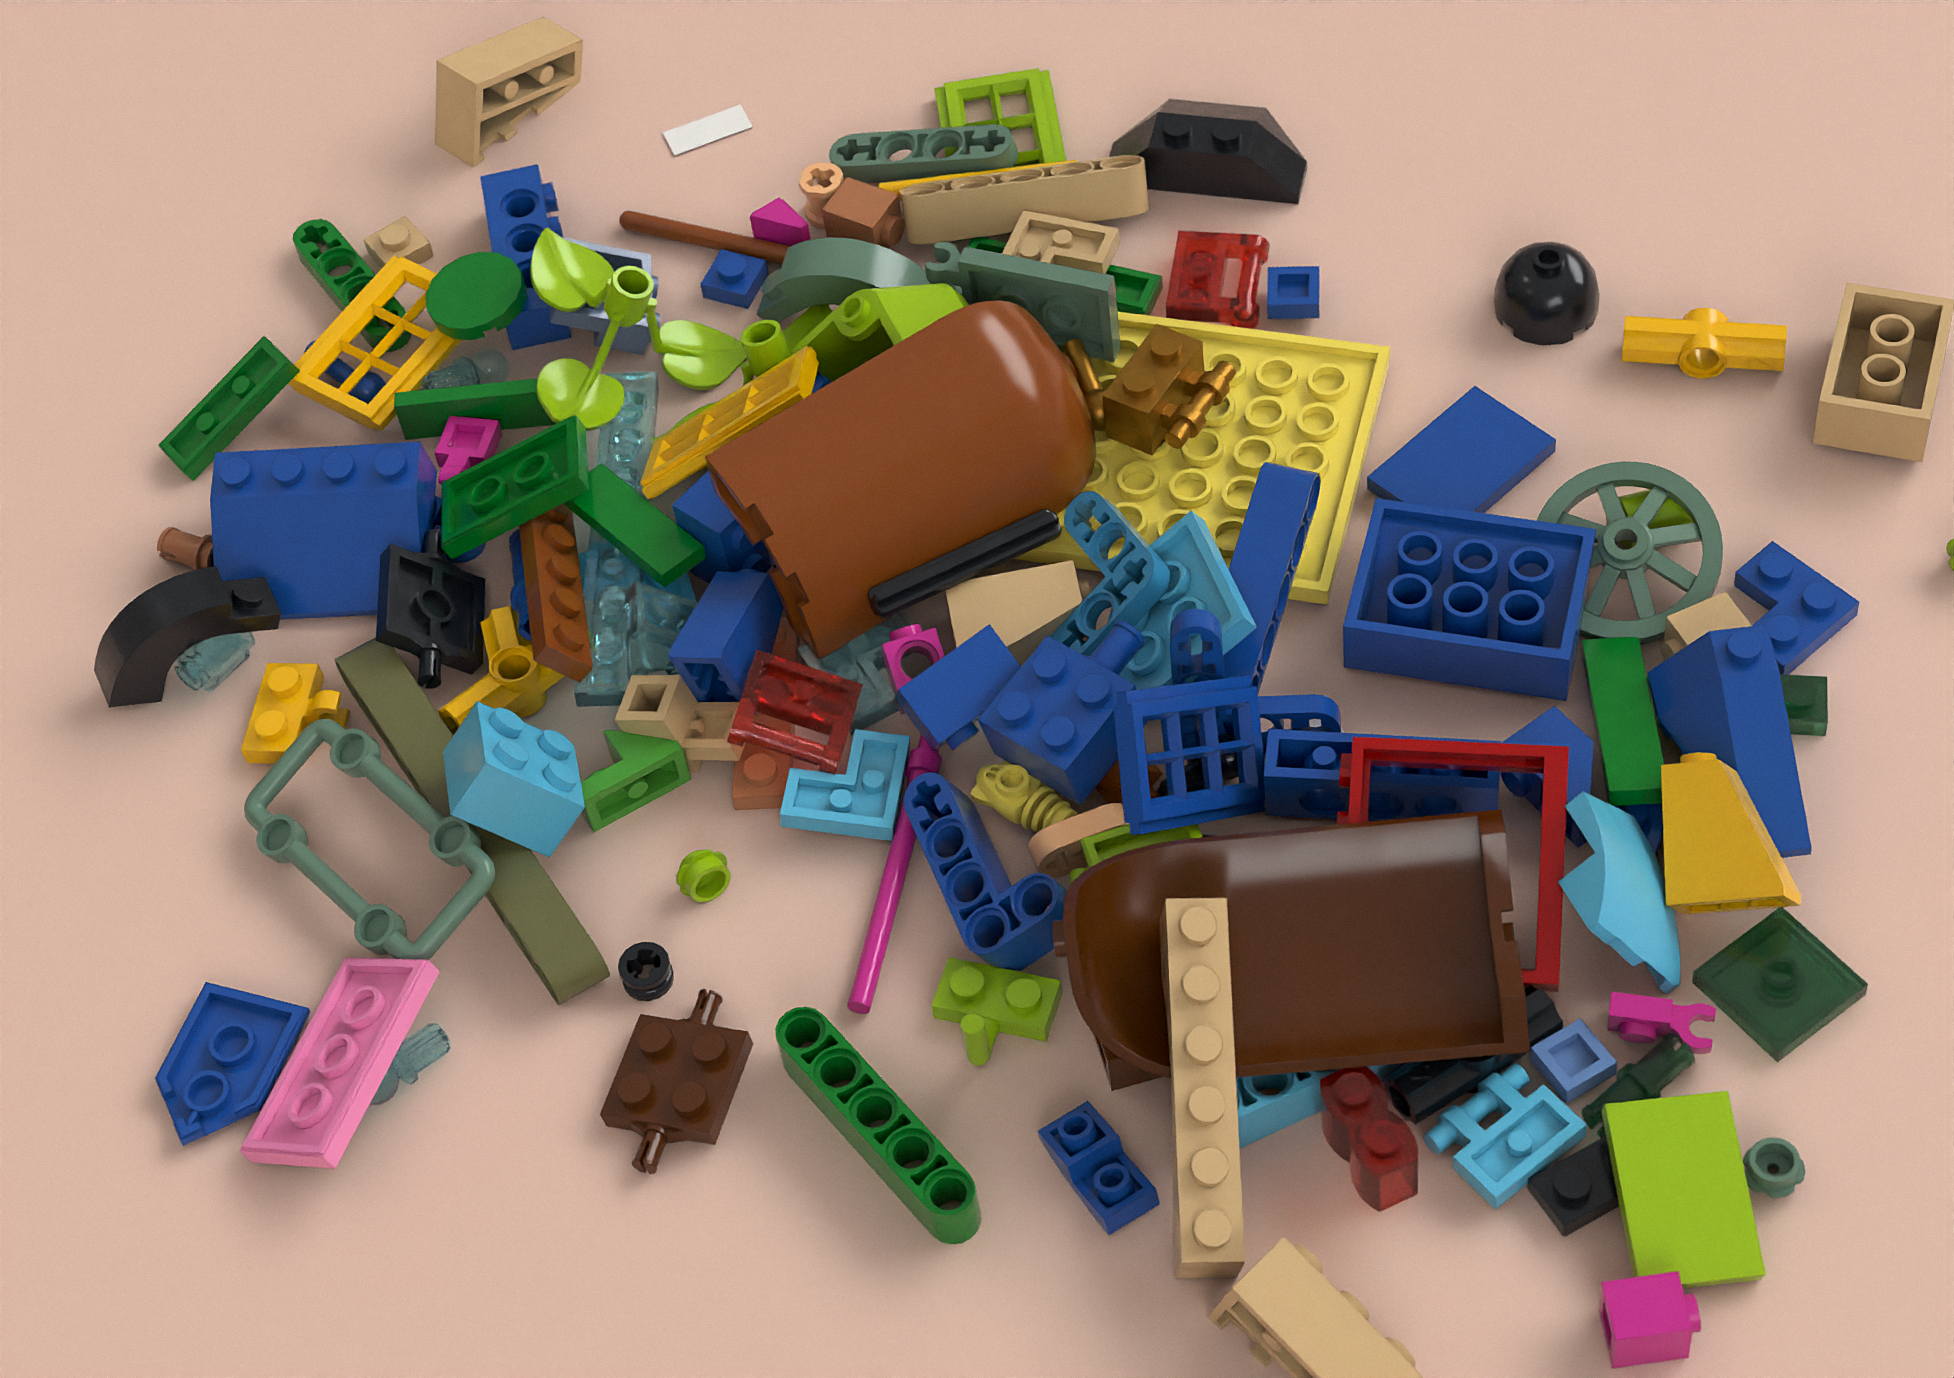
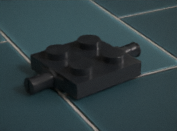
[376,529,485,689]

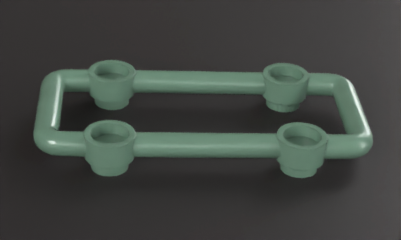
[244,719,496,960]

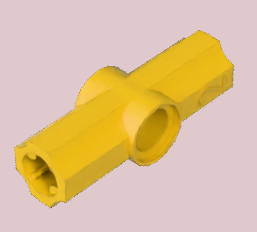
[1622,308,1787,379]

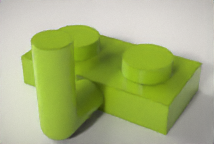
[931,957,1063,1066]

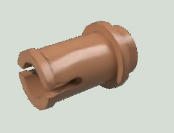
[157,527,214,570]

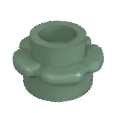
[1743,1137,1805,1198]

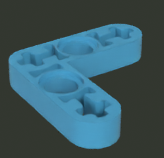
[1050,491,1170,656]

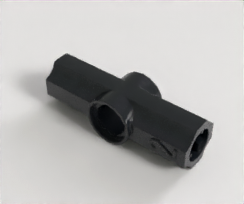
[1384,985,1563,1125]

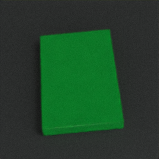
[441,415,589,560]

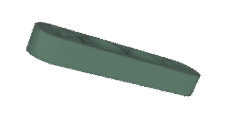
[829,124,1018,182]

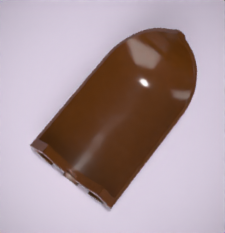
[1053,809,1530,1078]

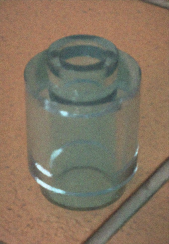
[175,632,255,692]

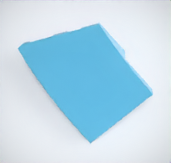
[1558,792,1680,994]

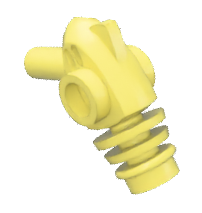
[971,760,1078,832]

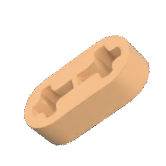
[1027,803,1130,878]

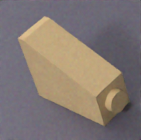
[945,560,1091,666]

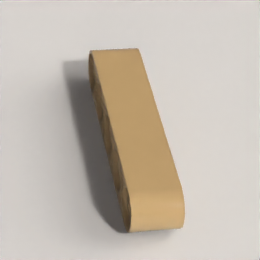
[900,155,1149,245]

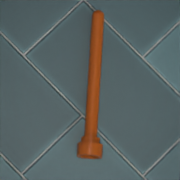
[619,211,790,264]

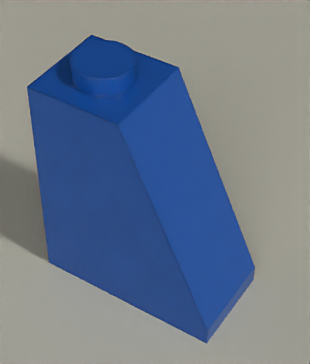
[668,569,783,715]

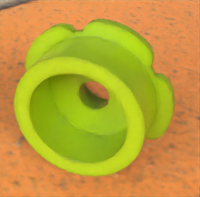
[676,849,731,902]

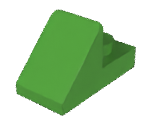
[581,730,691,832]

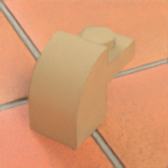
[615,675,755,773]

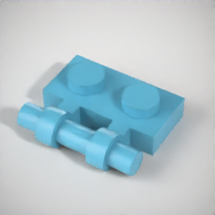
[1423,1063,1587,1210]

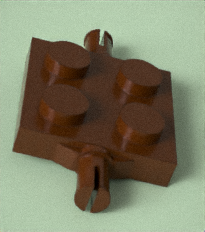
[600,989,753,1174]

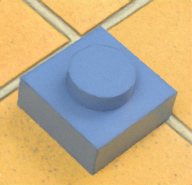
[1530,1018,1617,1104]

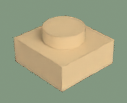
[363,216,434,268]

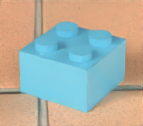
[443,701,585,857]

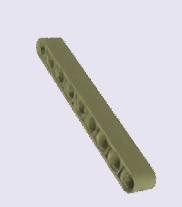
[334,637,610,1005]

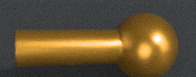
[1062,339,1106,431]

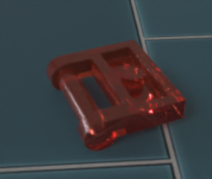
[1165,231,1270,329]
[727,650,863,775]

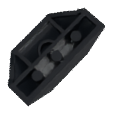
[1109,99,1307,204]

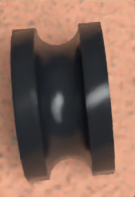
[618,942,674,1001]

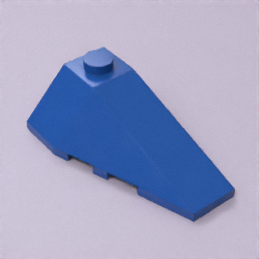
[1647,624,1812,858]

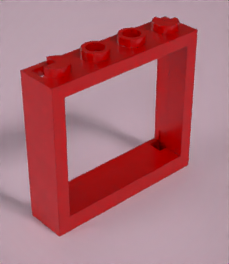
[1337,737,1569,992]

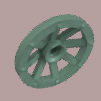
[1537,461,1723,645]

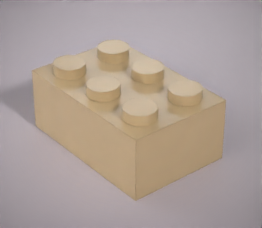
[1813,282,1954,462]

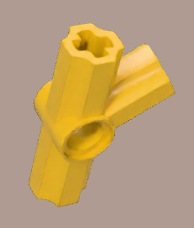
[438,606,596,736]

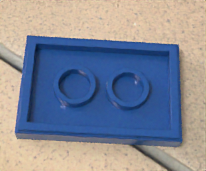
[1367,386,1556,513]

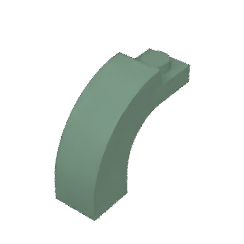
[756,238,932,322]

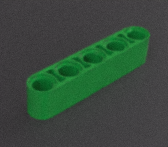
[775,1007,981,1244]

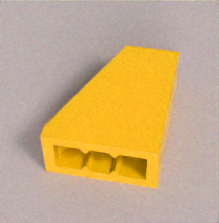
[1661,753,1801,915]

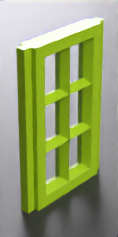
[934,68,1066,167]

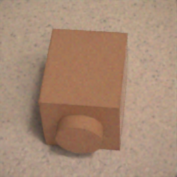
[821,177,905,249]

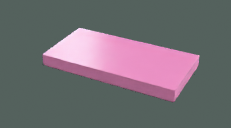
[240,957,440,1169]

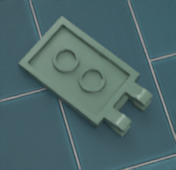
[925,242,1121,362]

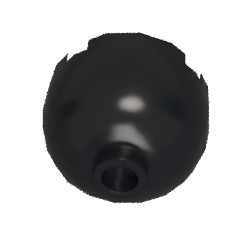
[1494,241,1599,346]

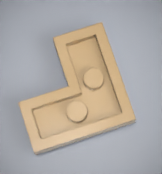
[1002,210,1120,274]

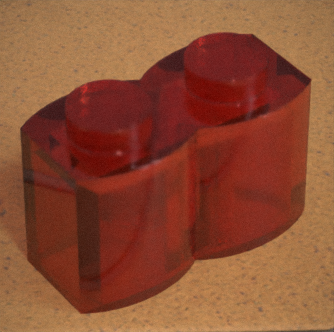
[1320,1066,1418,1212]

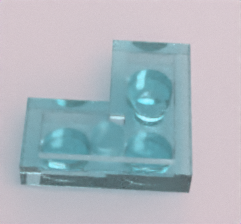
[797,611,912,736]

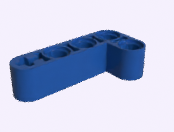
[903,772,1067,971]

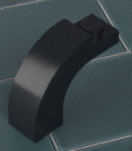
[94,566,281,707]

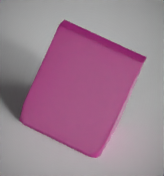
[750,197,811,246]

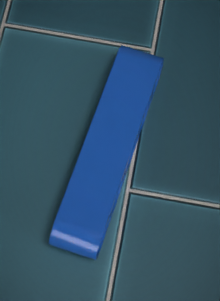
[1194,462,1321,694]

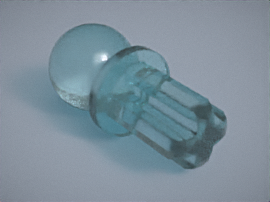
[422,349,509,390]
[358,1023,450,1105]

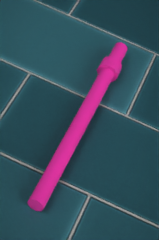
[847,735,942,1014]

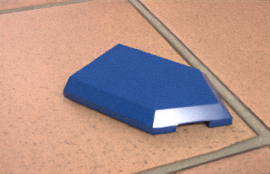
[155,982,310,1146]

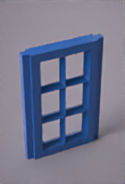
[1113,675,1265,835]

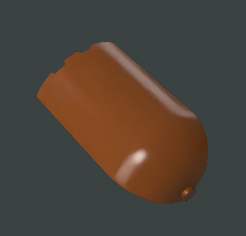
[705,301,1096,660]

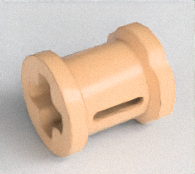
[799,162,844,229]

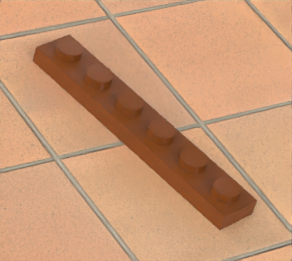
[519,504,593,683]

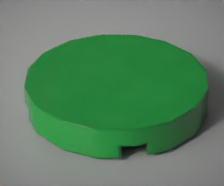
[425,252,527,340]

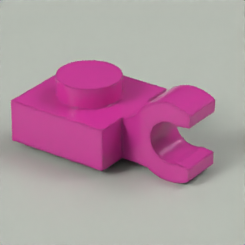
[434,416,502,485]
[1608,992,1716,1054]

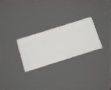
[663,104,753,156]

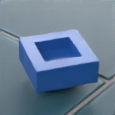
[700,249,769,309]
[1267,266,1320,319]

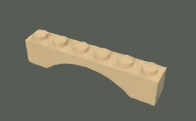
[1159,898,1245,1279]

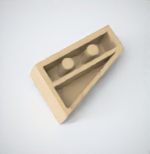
[435,17,583,168]
[1207,1236,1423,1378]

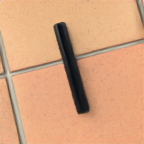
[867,509,1062,618]

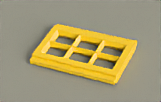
[288,255,462,432]
[640,346,819,499]

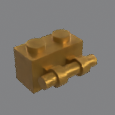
[1102,324,1236,456]

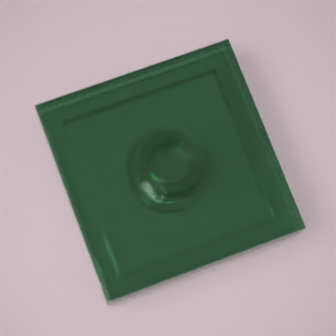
[1692,907,1868,1062]

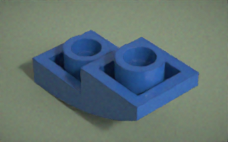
[1037,1101,1160,1235]

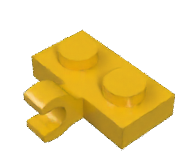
[240,663,350,764]

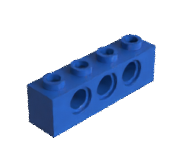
[480,164,572,350]
[1264,729,1501,821]

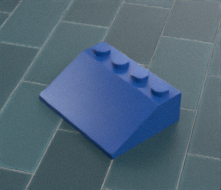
[210,441,437,620]
[1343,498,1596,701]

